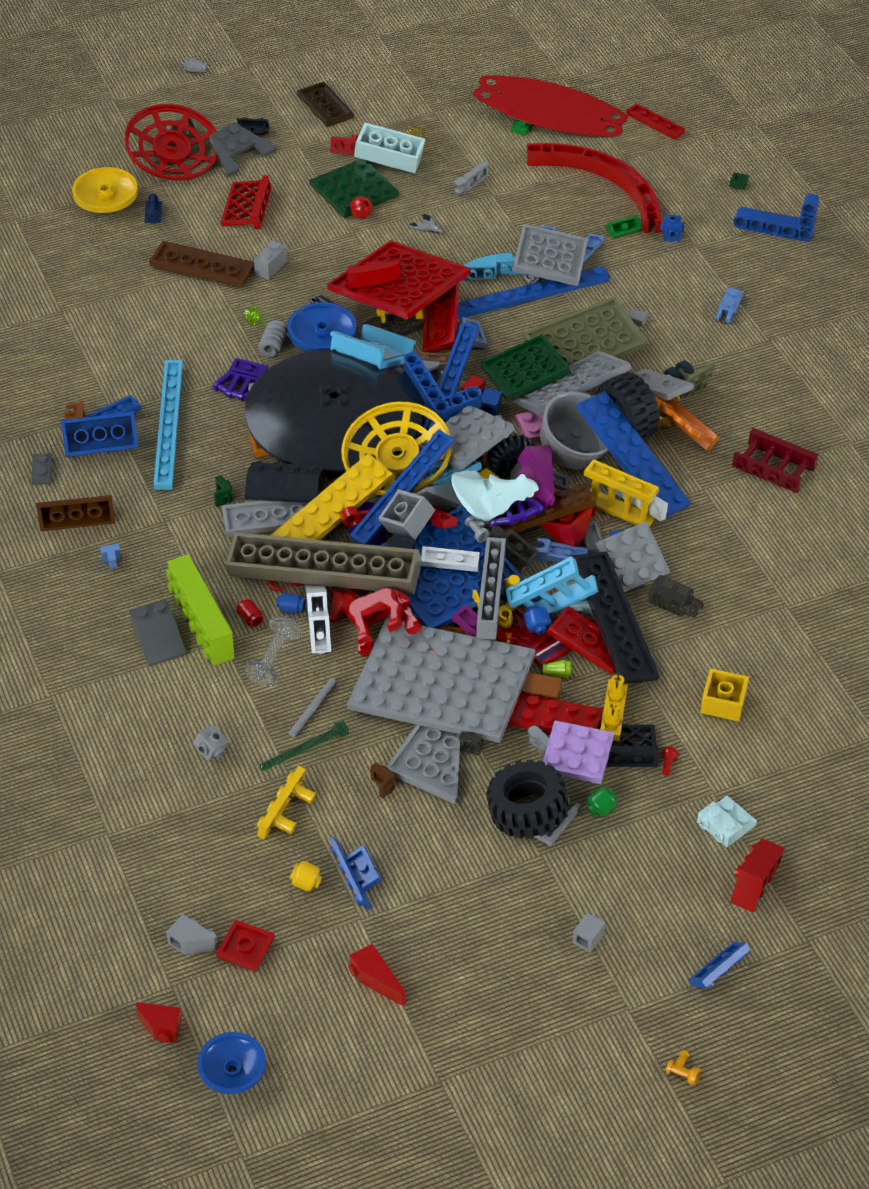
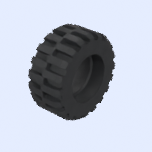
[597,372,660,440]
[486,760,569,839]

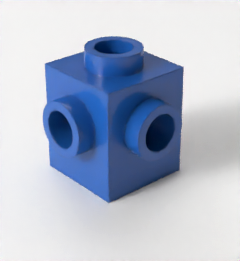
[660,215,684,241]

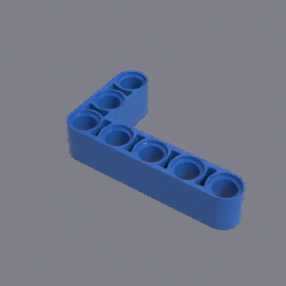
[733,194,819,242]
[404,352,482,423]

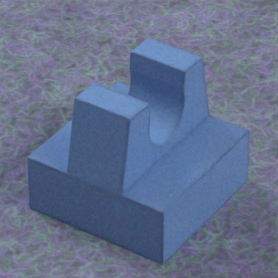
[100,543,121,569]

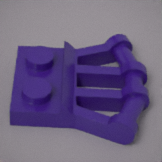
[213,358,268,401]
[490,497,543,528]

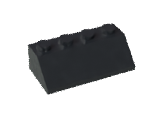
[244,461,325,503]

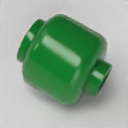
[587,787,618,817]

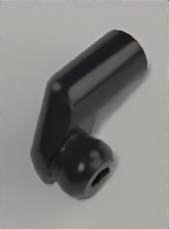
[309,296,335,304]

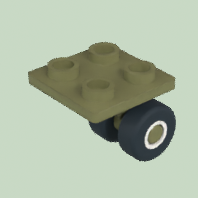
[664,361,715,399]

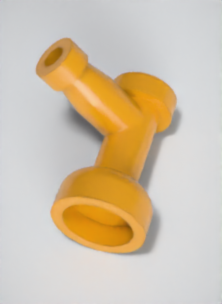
[666,1050,701,1086]

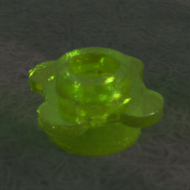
[245,305,259,326]

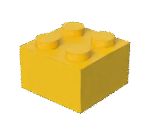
[700,668,749,722]

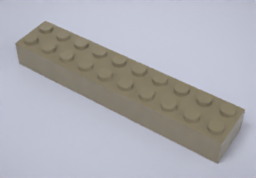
[225,532,422,595]

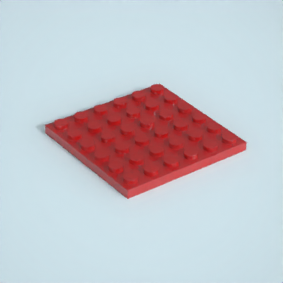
[327,240,471,320]

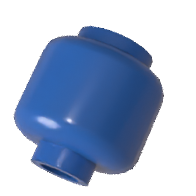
[523,604,551,635]

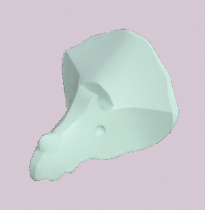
[451,471,539,521]

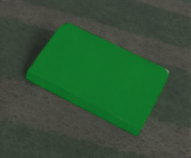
[605,215,643,238]

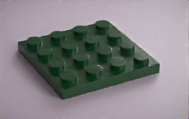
[310,159,399,219]
[480,334,571,402]

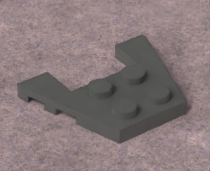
[209,122,276,177]

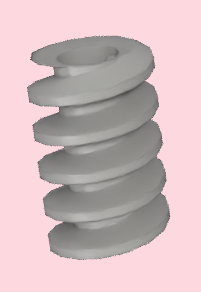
[258,320,288,357]

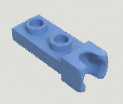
[534,538,588,563]

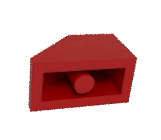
[136,1002,182,1043]

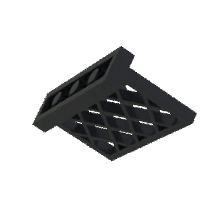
[599,724,659,767]

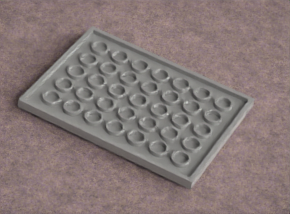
[347,618,535,743]

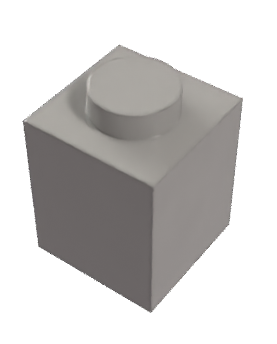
[572,913,606,953]

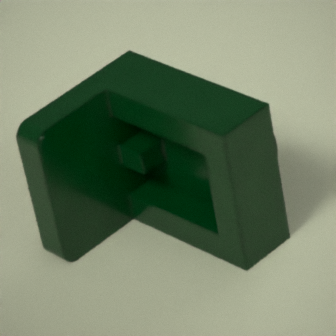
[214,475,233,507]

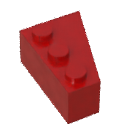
[730,838,785,913]

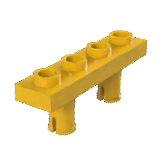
[600,675,628,741]
[256,766,316,840]

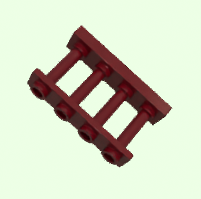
[732,428,819,493]

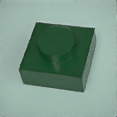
[729,172,749,190]

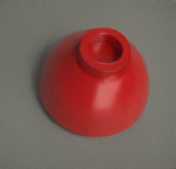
[350,196,373,219]

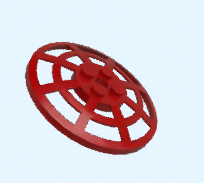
[124,104,218,181]

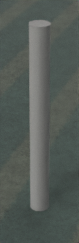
[288,678,337,737]

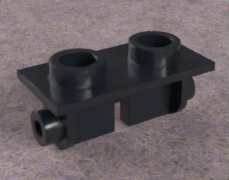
[237,117,270,135]

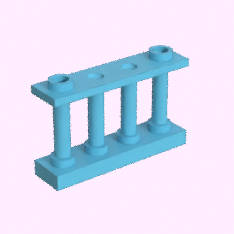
[505,556,598,616]

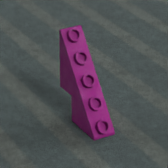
[516,446,555,510]

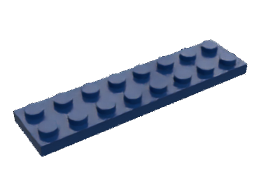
[576,391,691,518]

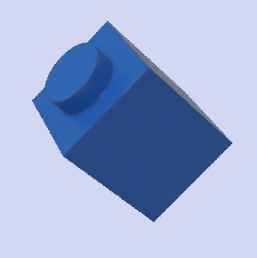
[480,388,502,416]

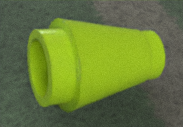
[543,659,572,679]

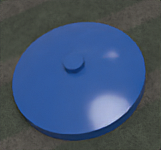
[287,302,357,352]

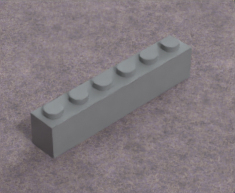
[476,537,506,640]

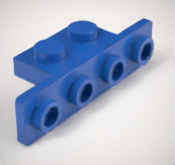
[330,837,382,910]

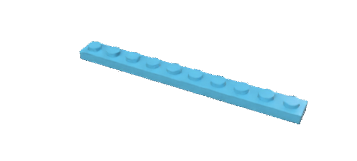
[154,360,183,490]

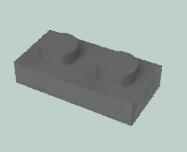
[31,453,52,485]

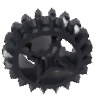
[488,433,535,478]

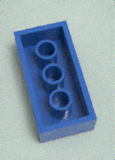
[61,411,139,457]

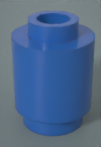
[276,592,306,614]

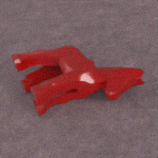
[329,588,422,657]

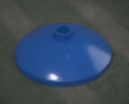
[197,1032,266,1094]

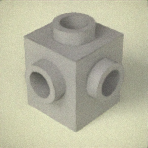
[193,724,229,761]

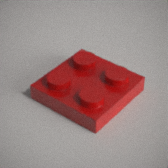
[216,920,275,972]

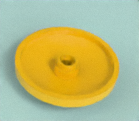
[72,167,138,213]

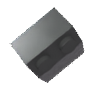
[129,599,187,666]

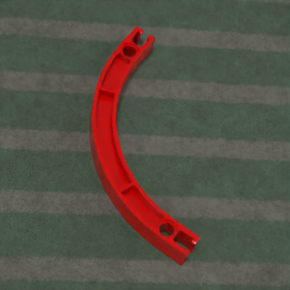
[526,143,661,233]

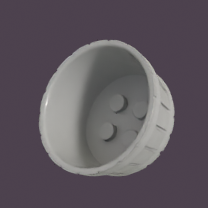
[540,391,609,470]

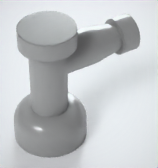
[465,516,491,543]

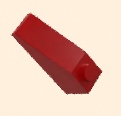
[348,944,406,1005]

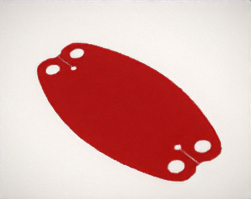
[473,75,628,136]

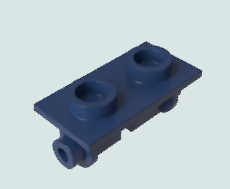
[144,193,162,223]

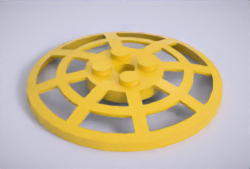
[341,402,452,496]

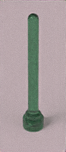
[259,720,349,771]

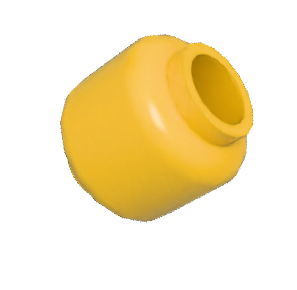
[290,861,322,892]

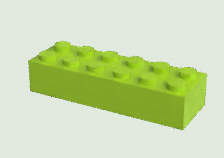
[166,554,235,666]

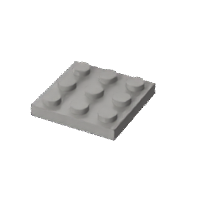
[596,521,670,593]

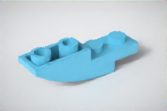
[463,253,523,280]

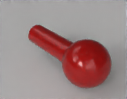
[662,746,678,776]

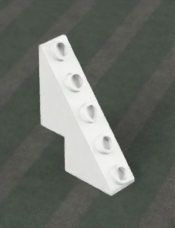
[305,584,331,654]

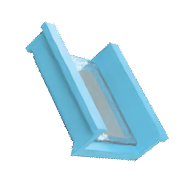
[330,324,416,370]

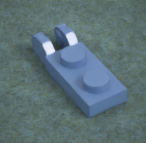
[716,287,744,323]

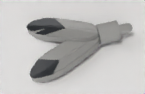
[409,214,443,233]

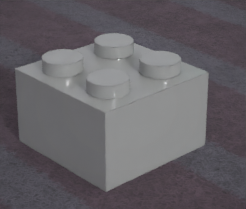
[378,489,435,539]

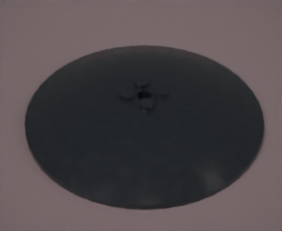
[245,349,424,473]

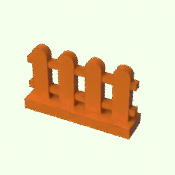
[654,396,720,451]

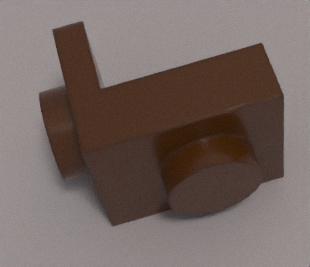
[371,762,396,798]

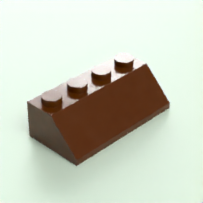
[36,495,115,531]

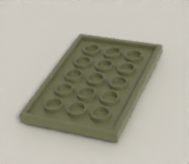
[523,296,648,366]

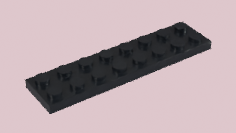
[572,551,660,685]

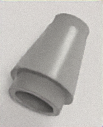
[184,57,207,73]

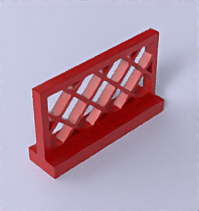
[221,175,272,229]

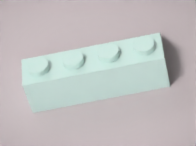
[354,122,426,173]

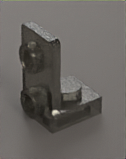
[460,731,485,755]

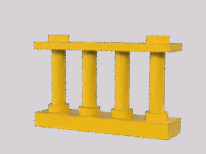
[584,459,659,527]

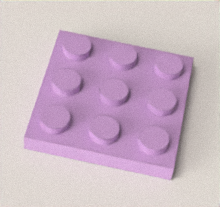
[543,721,614,784]

